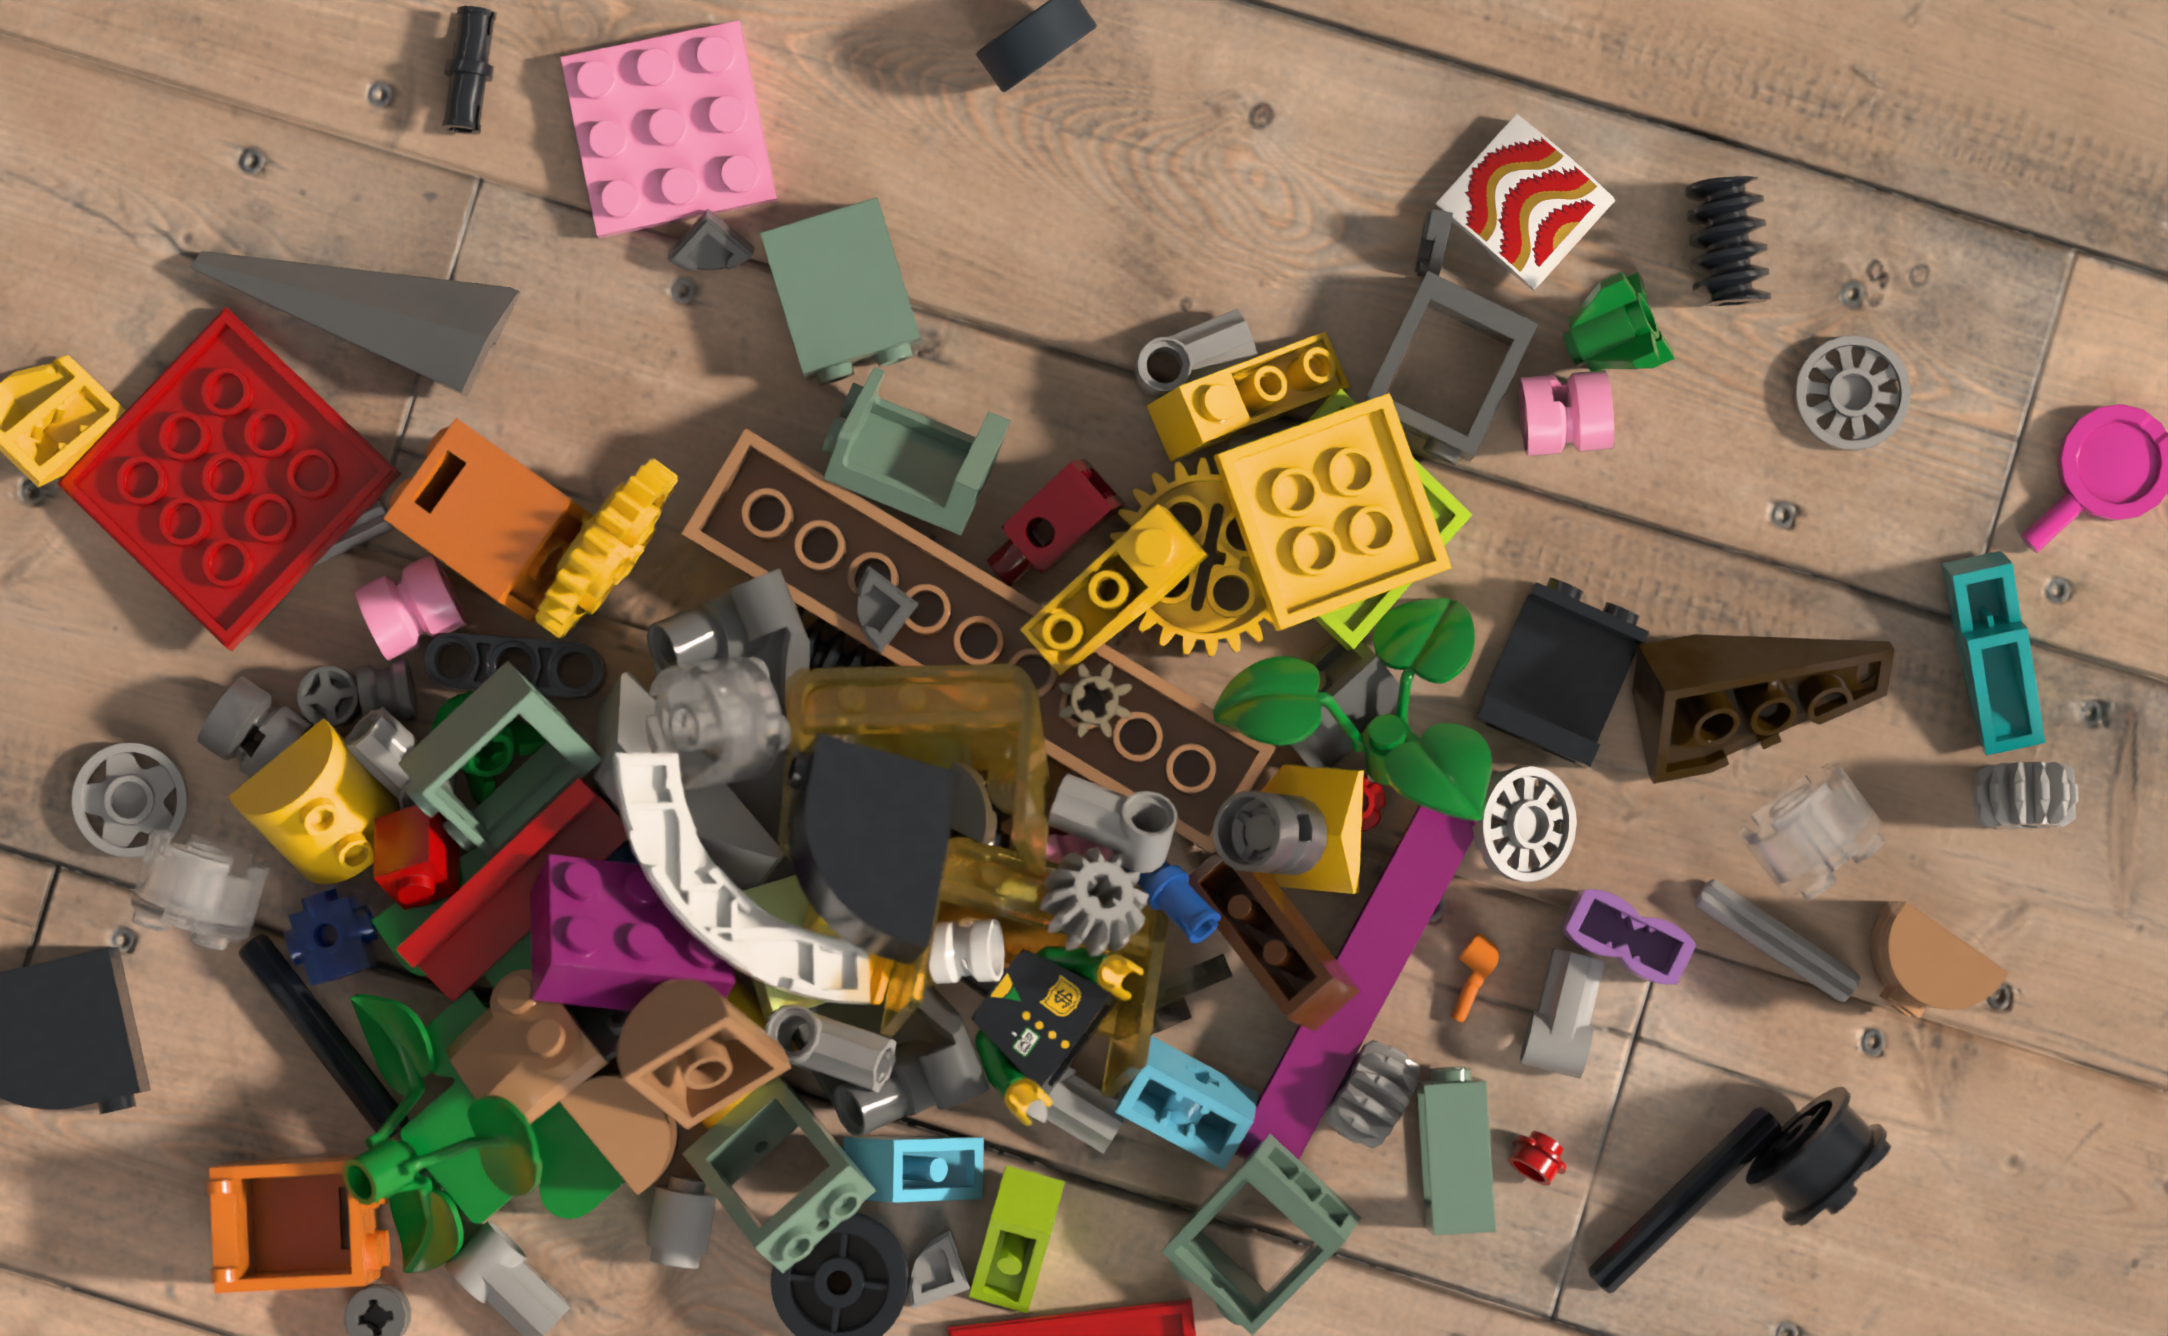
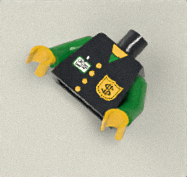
[960,945,1143,1126]

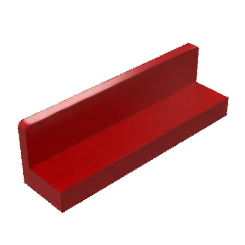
[396,778,628,1000]

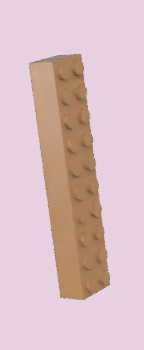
[682,428,1276,854]

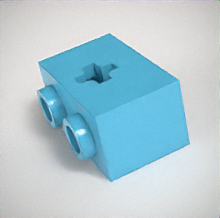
[1115,1035,1259,1170]

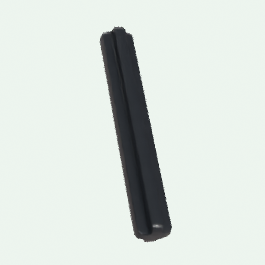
[238,934,409,1140]
[1588,1107,1782,1293]

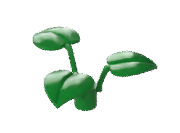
[1213,598,1492,821]
[343,994,542,1273]

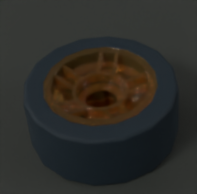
[976,0,1097,92]

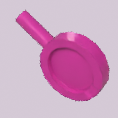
[2020,404,2168,553]

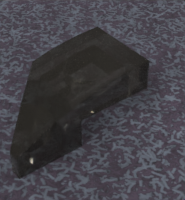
[1119,953,1233,1044]

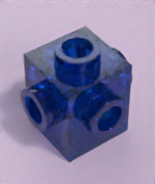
[284,888,379,986]

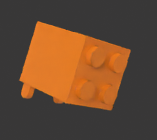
[383,418,593,623]
[206,1155,391,1293]

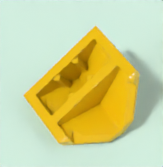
[0,355,126,487]
[1260,764,1364,894]

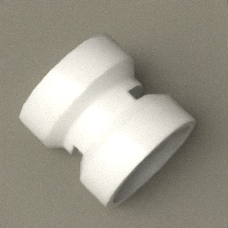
[928,919,1005,984]

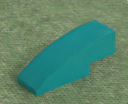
[1941,551,2046,756]

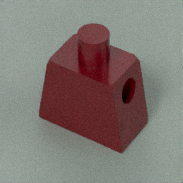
[987,458,1126,587]

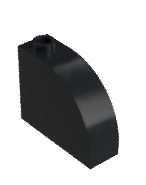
[786,733,961,965]
[0,947,151,1115]

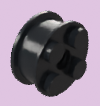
[1746,1087,1891,1226]
[771,1212,909,1336]

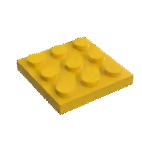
[1214,393,1452,631]

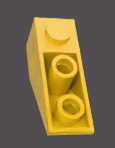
[1147,331,1350,462]
[1020,504,1209,676]

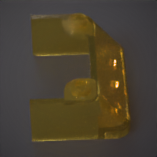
[778,664,1050,875]
[880,837,1168,1097]

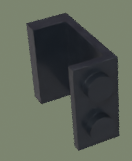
[1473,577,1650,769]

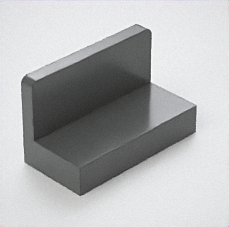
[1290,638,1399,768]

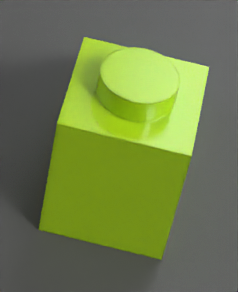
[969,1165,1065,1314]

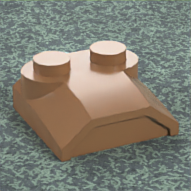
[446,969,608,1123]

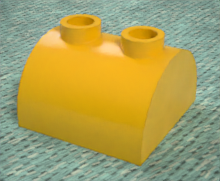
[227,718,400,884]

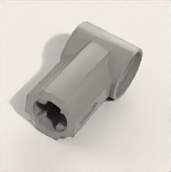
[1134,309,1258,399]
[345,707,457,819]
[1047,774,1177,873]
[1520,948,1605,1079]
[765,1005,897,1092]
[998,1066,1125,1154]
[445,1220,572,1336]

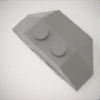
[594,670,785,891]

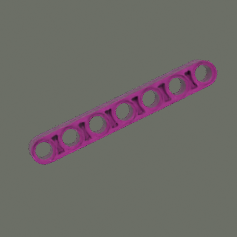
[1234,805,1476,1160]

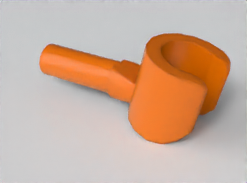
[1450,933,1499,1023]

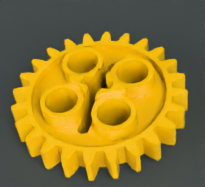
[1110,458,1274,658]
[535,459,678,639]

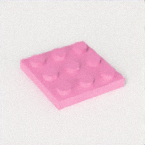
[560,20,778,238]

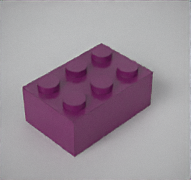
[530,854,735,1011]

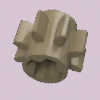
[1058,664,1132,738]

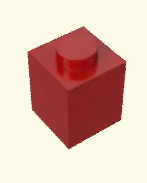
[374,805,459,910]

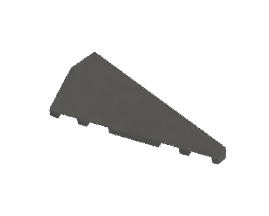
[191,251,521,397]

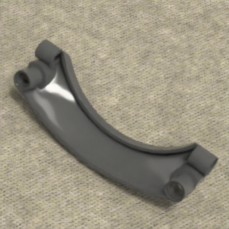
[647,569,990,1137]

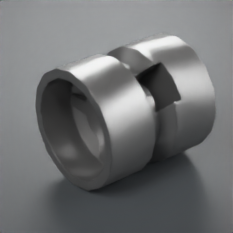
[197,676,314,778]
[1213,791,1327,875]

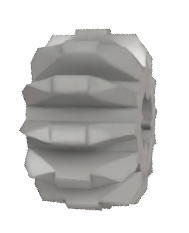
[1972,761,2079,830]
[1039,846,1149,958]
[1326,1040,1420,1149]

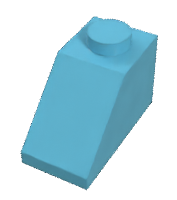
[843,1136,984,1203]

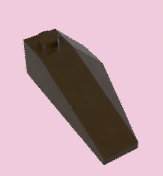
[1632,634,1895,784]

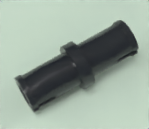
[442,6,496,135]

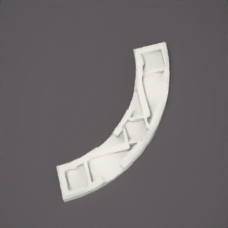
[613,753,870,1004]

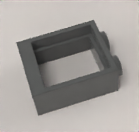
[1364,271,1538,465]

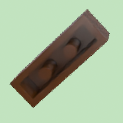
[1188,850,1360,1032]

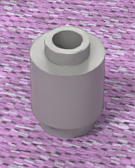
[646,1175,716,1268]

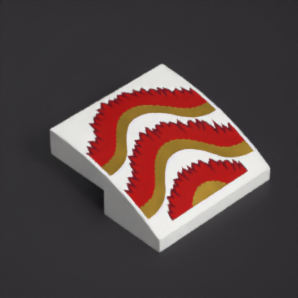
[1436,114,1615,291]

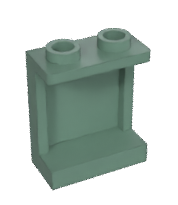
[760,197,922,385]
[822,367,1011,535]

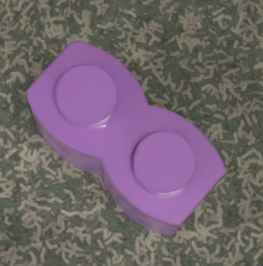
[1559,889,1696,985]

